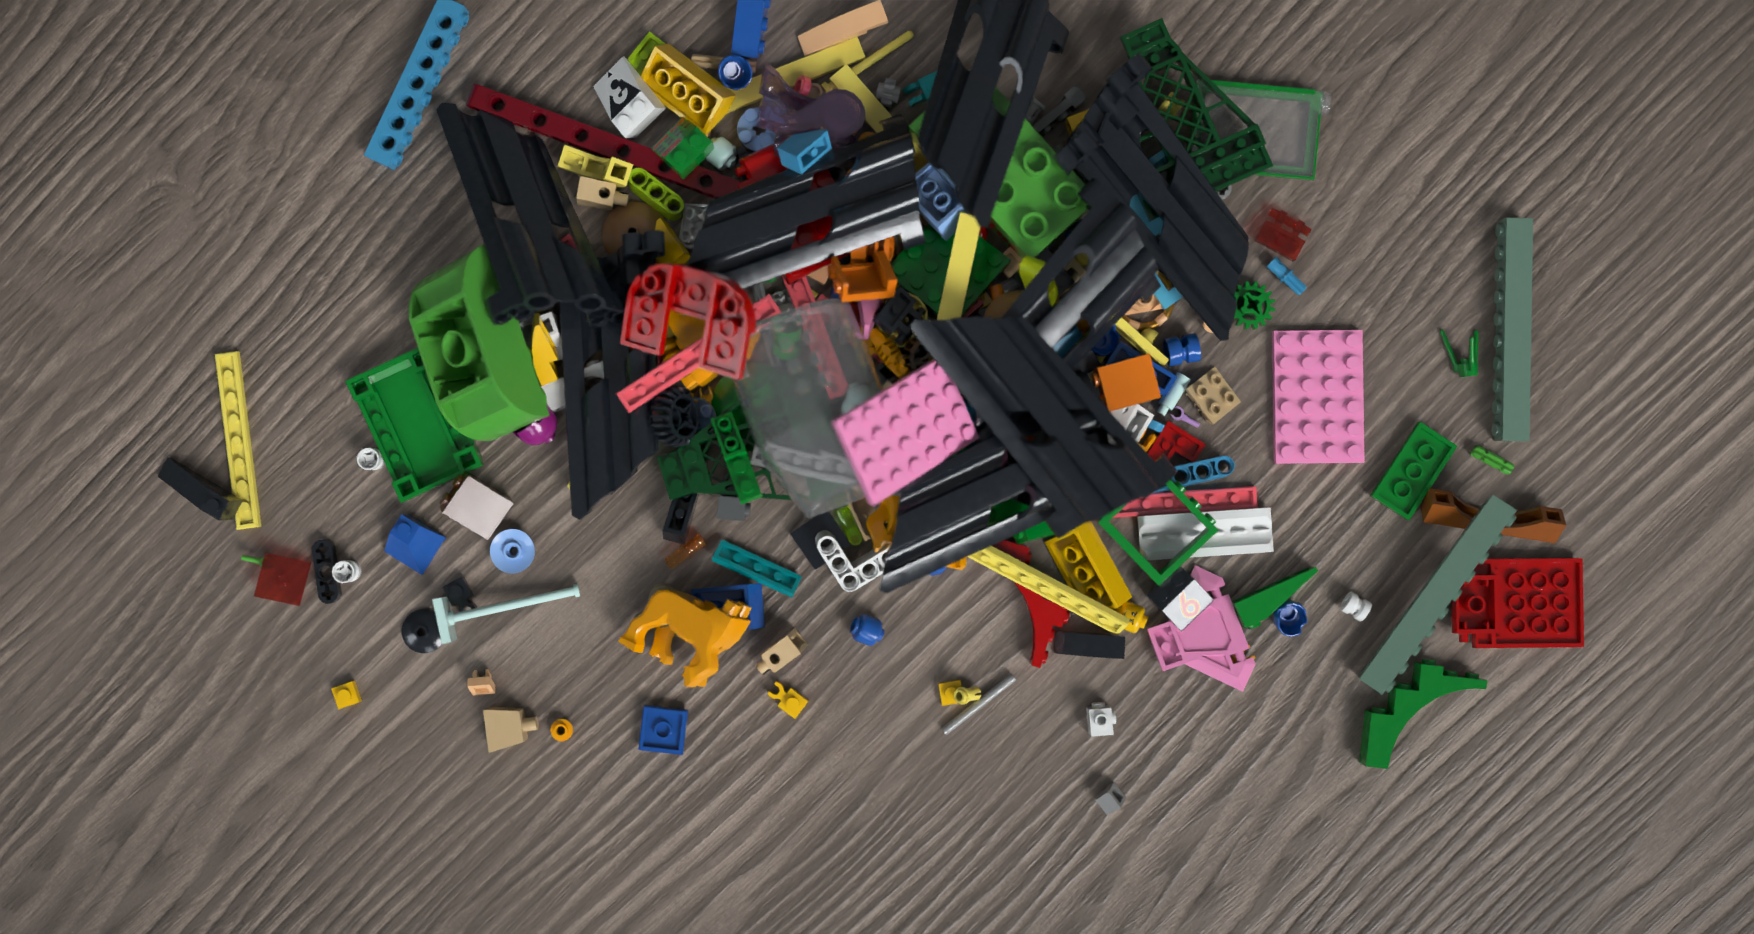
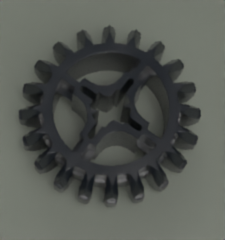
[650,386,702,447]

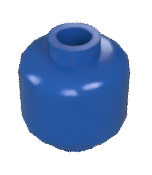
[850,614,885,646]

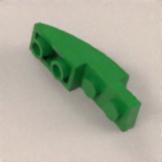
[710,411,763,505]

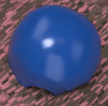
[717,54,753,90]
[1092,325,1120,356]
[1273,600,1307,637]

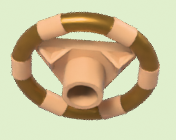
[1122,270,1175,331]

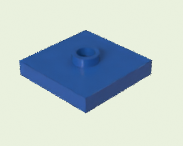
[638,705,688,755]

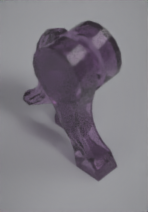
[756,63,865,158]

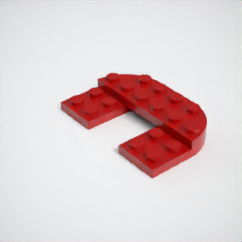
[620,263,756,380]

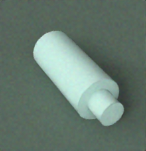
[1157,372,1191,416]

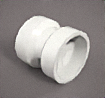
[357,448,385,470]
[332,560,361,583]
[1340,591,1372,622]

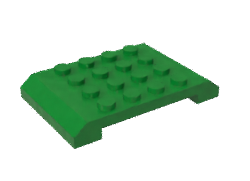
[345,348,484,503]

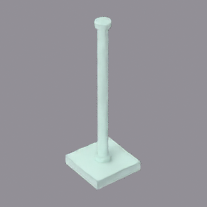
[432,583,581,644]

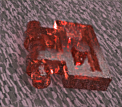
[1254,208,1312,262]

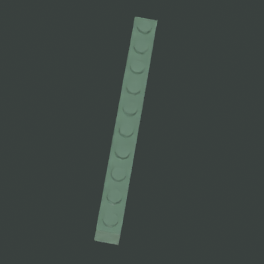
[1492,218,1533,442]
[1358,495,1517,695]

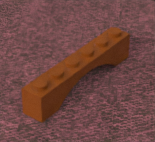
[1420,488,1566,543]

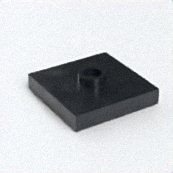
[790,508,852,570]

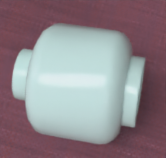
[706,137,738,170]

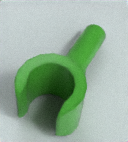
[241,555,276,569]

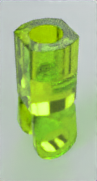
[835,506,863,546]

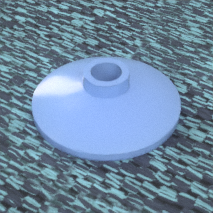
[490,529,535,574]

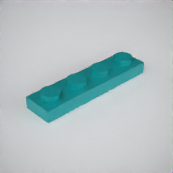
[712,540,802,598]

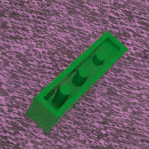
[1232,566,1318,629]

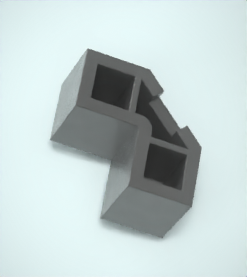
[717,474,751,521]

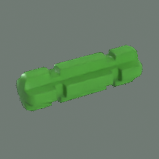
[1470,445,1514,474]

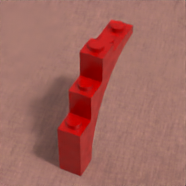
[992,540,1070,668]

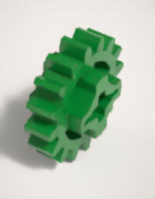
[1234,281,1275,330]

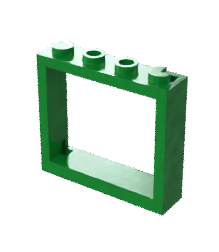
[1096,480,1219,586]

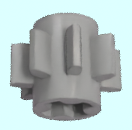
[876,78,901,108]

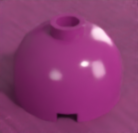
[513,404,558,446]

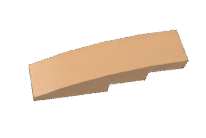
[798,0,888,57]

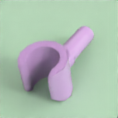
[1170,406,1200,428]

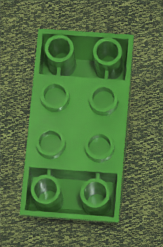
[408,244,550,441]

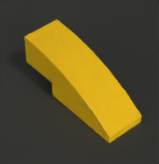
[531,313,558,386]

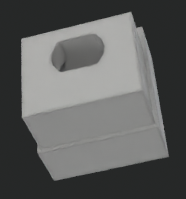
[1096,782,1126,815]

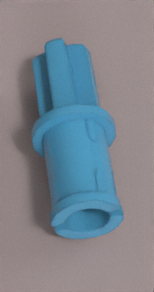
[1267,257,1307,295]

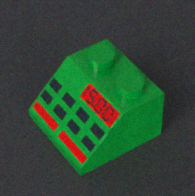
[651,117,714,180]

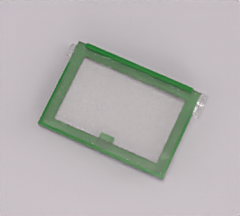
[1189,80,1331,181]

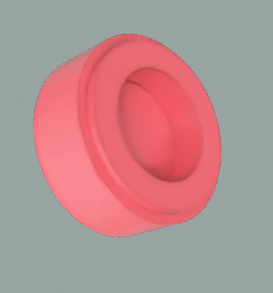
[794,75,811,99]

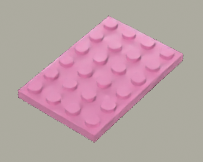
[1272,330,1365,464]
[831,359,979,505]

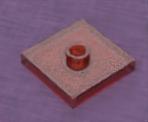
[254,552,311,606]

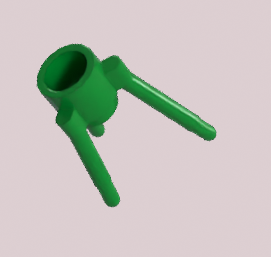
[1440,329,1479,377]

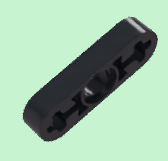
[312,539,342,604]

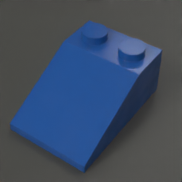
[691,583,765,630]

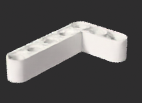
[815,530,891,592]

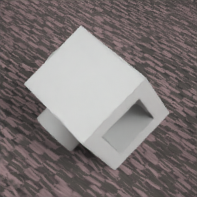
[1086,702,1116,737]

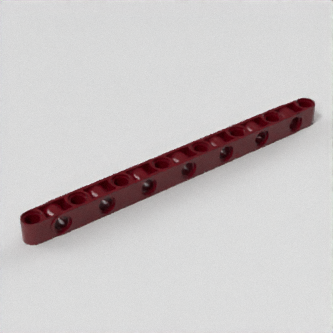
[465,84,742,199]

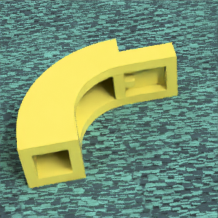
[557,145,633,187]

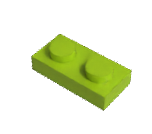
[627,31,665,76]

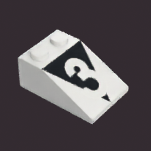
[593,56,666,138]

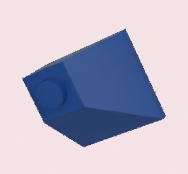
[384,514,446,575]

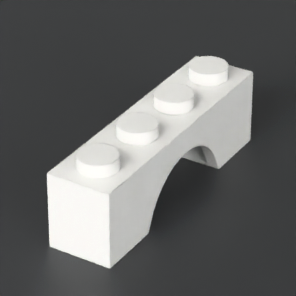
[541,360,604,412]

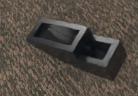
[1054,631,1125,659]

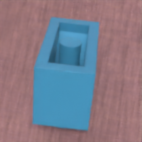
[777,129,832,174]

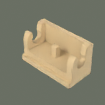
[846,492,876,541]

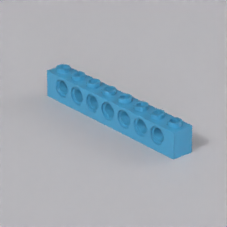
[364,0,469,171]

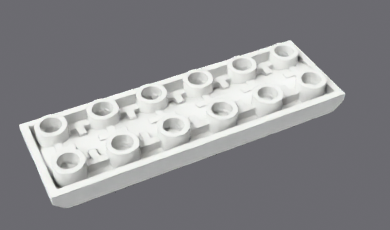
[1137,507,1274,560]

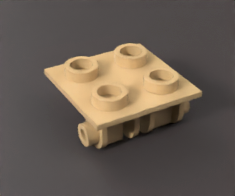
[1185,367,1241,425]

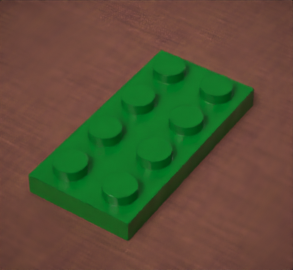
[1370,422,1457,520]

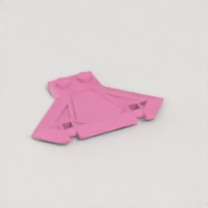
[1146,565,1256,692]

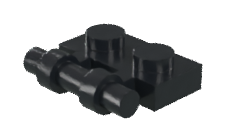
[872,286,926,345]

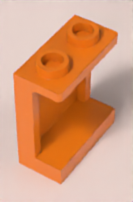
[828,251,897,302]
[1091,353,1161,412]

